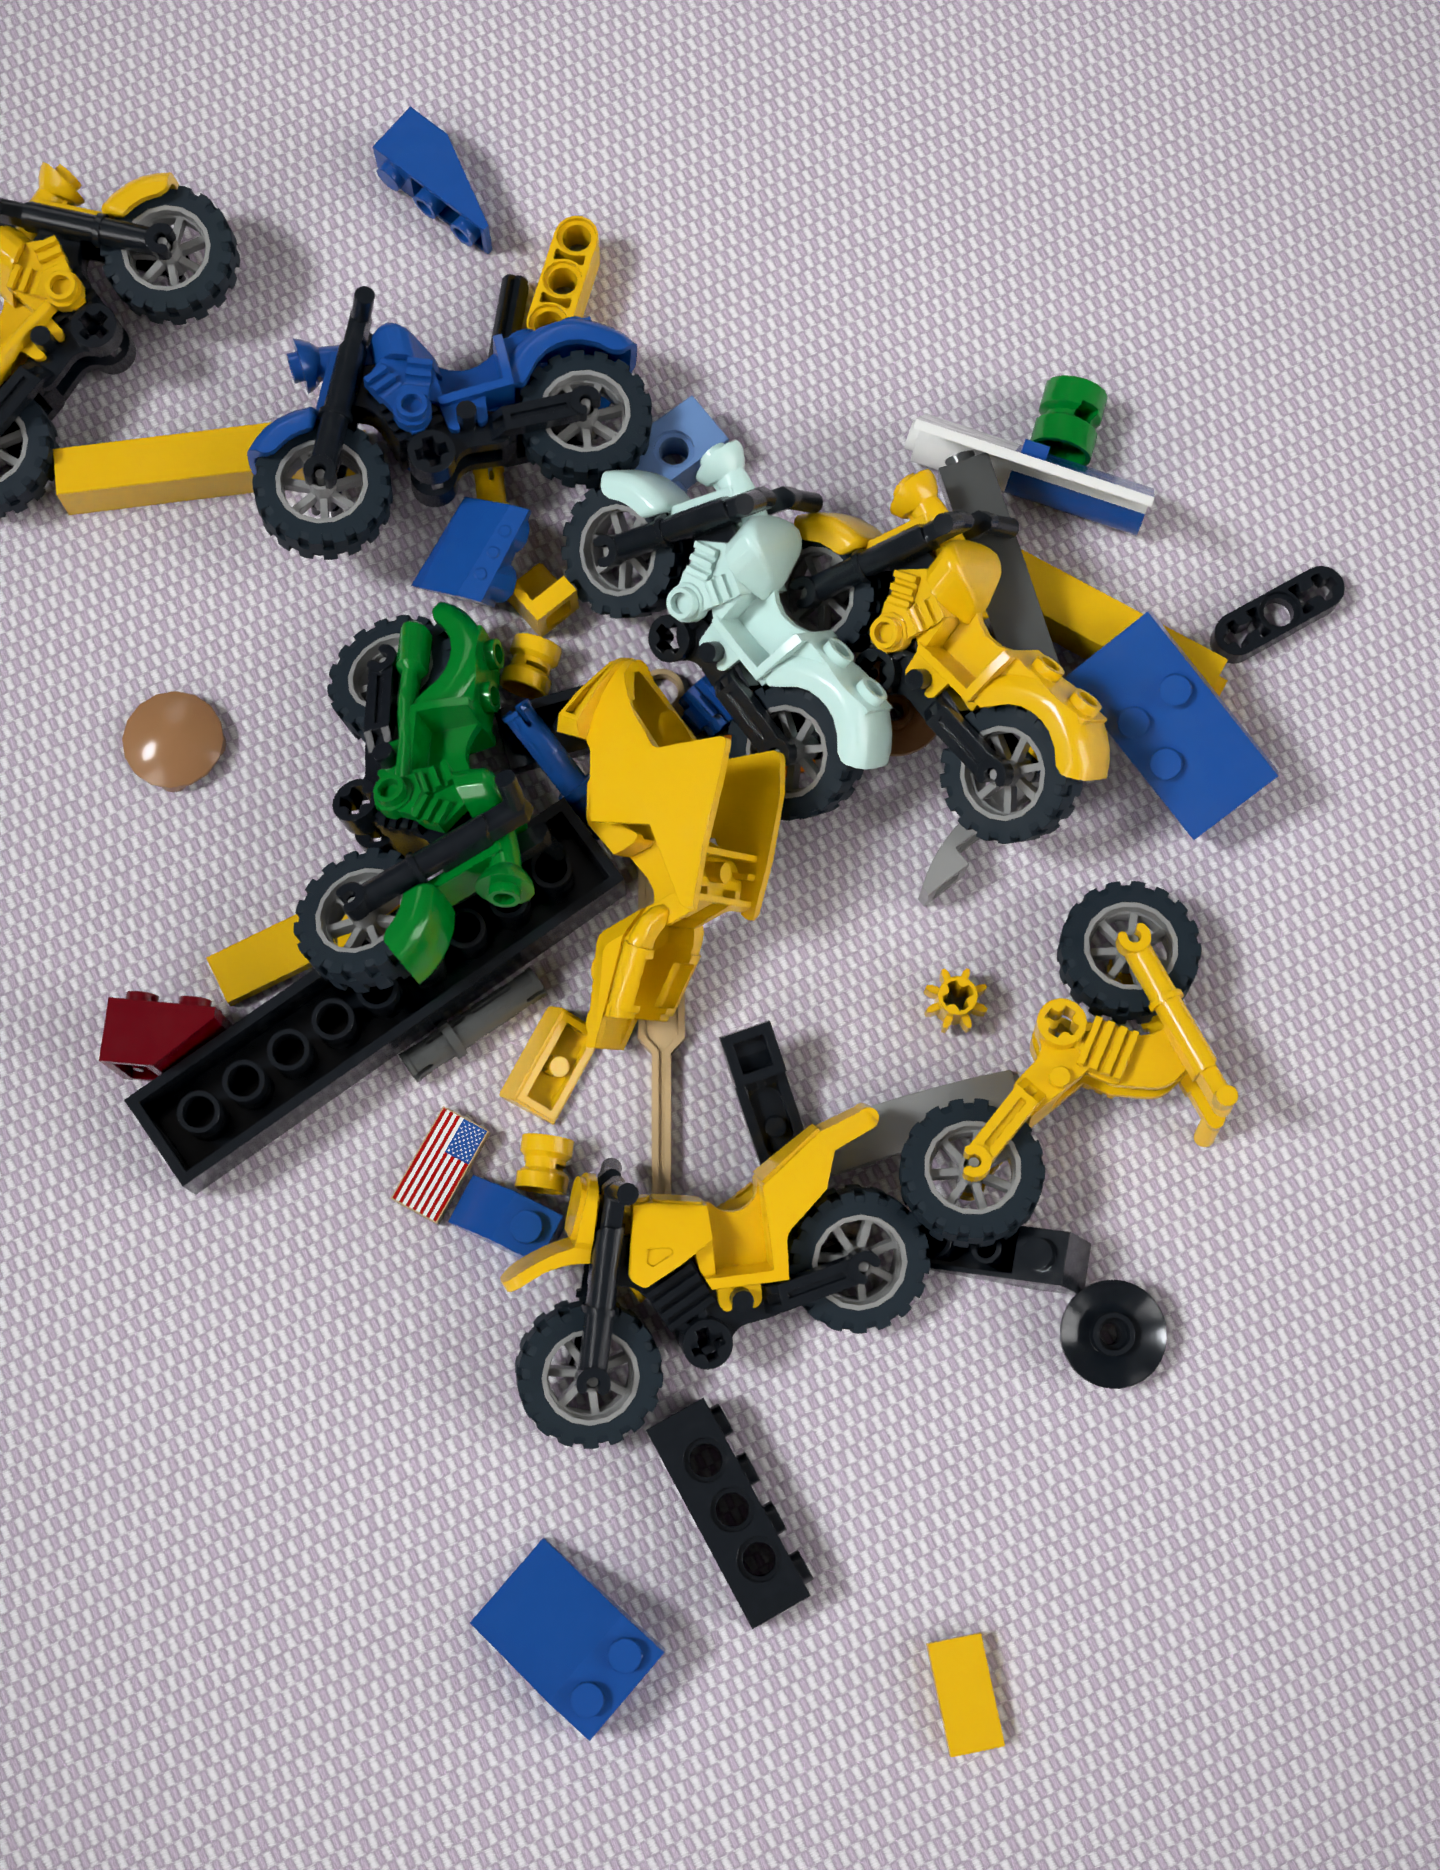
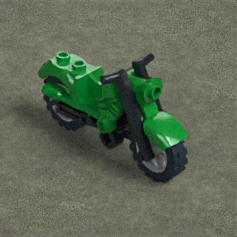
[294,601,566,993]

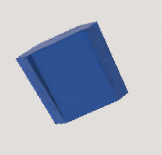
[411,497,532,607]

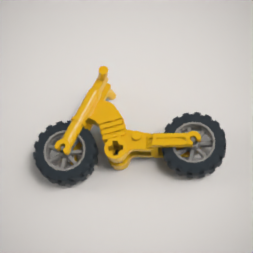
[899,881,1238,1248]

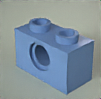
[635,395,729,494]

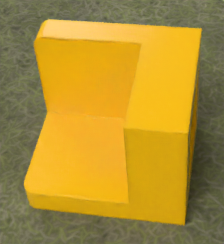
[507,563,579,637]

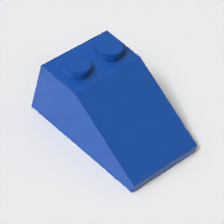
[470,1538,666,1741]

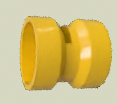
[500,633,562,700]
[515,1133,574,1195]

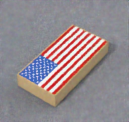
[391,1106,491,1226]

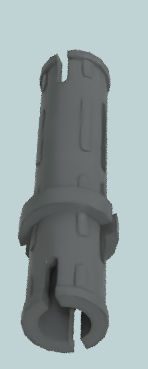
[398,967,548,1083]

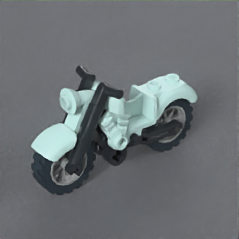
[561,440,893,821]

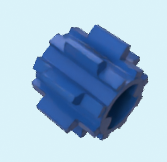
[678,675,734,738]

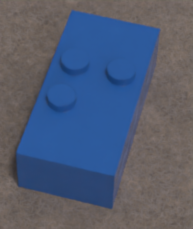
[1064,610,1278,840]

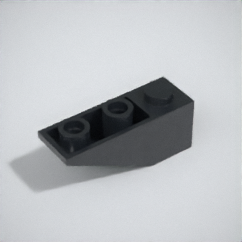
[920,1224,1091,1295]

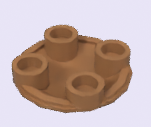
[122,691,227,793]

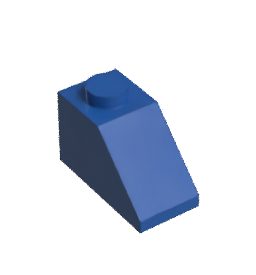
[448,1175,565,1259]

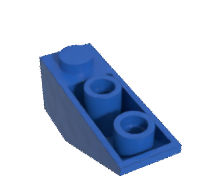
[372,106,493,254]

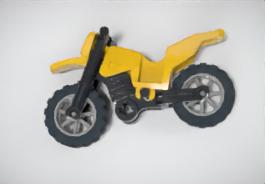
[500,1103,930,1449]

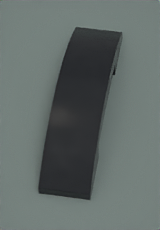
[719,1020,822,1237]

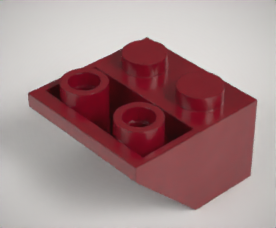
[99,991,233,1082]

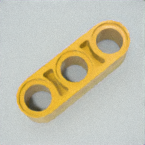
[526,216,600,330]

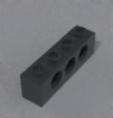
[646,1398,814,1629]

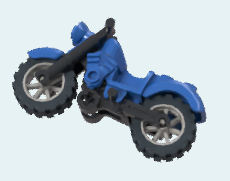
[247,286,652,560]

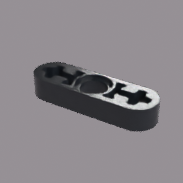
[1210,566,1345,664]

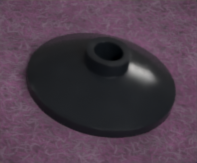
[1060,1280,1167,1389]

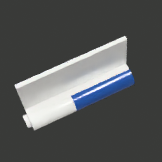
[904,413,1155,536]

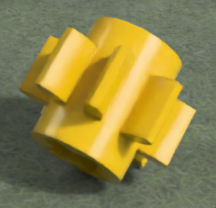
[924,968,988,1033]

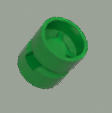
[1030,375,1108,466]

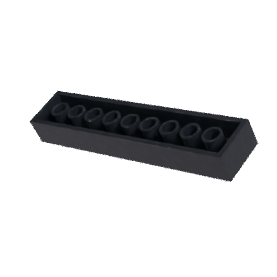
[124,797,626,1195]

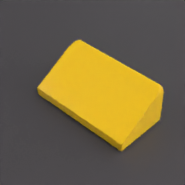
[499,1006,595,1125]

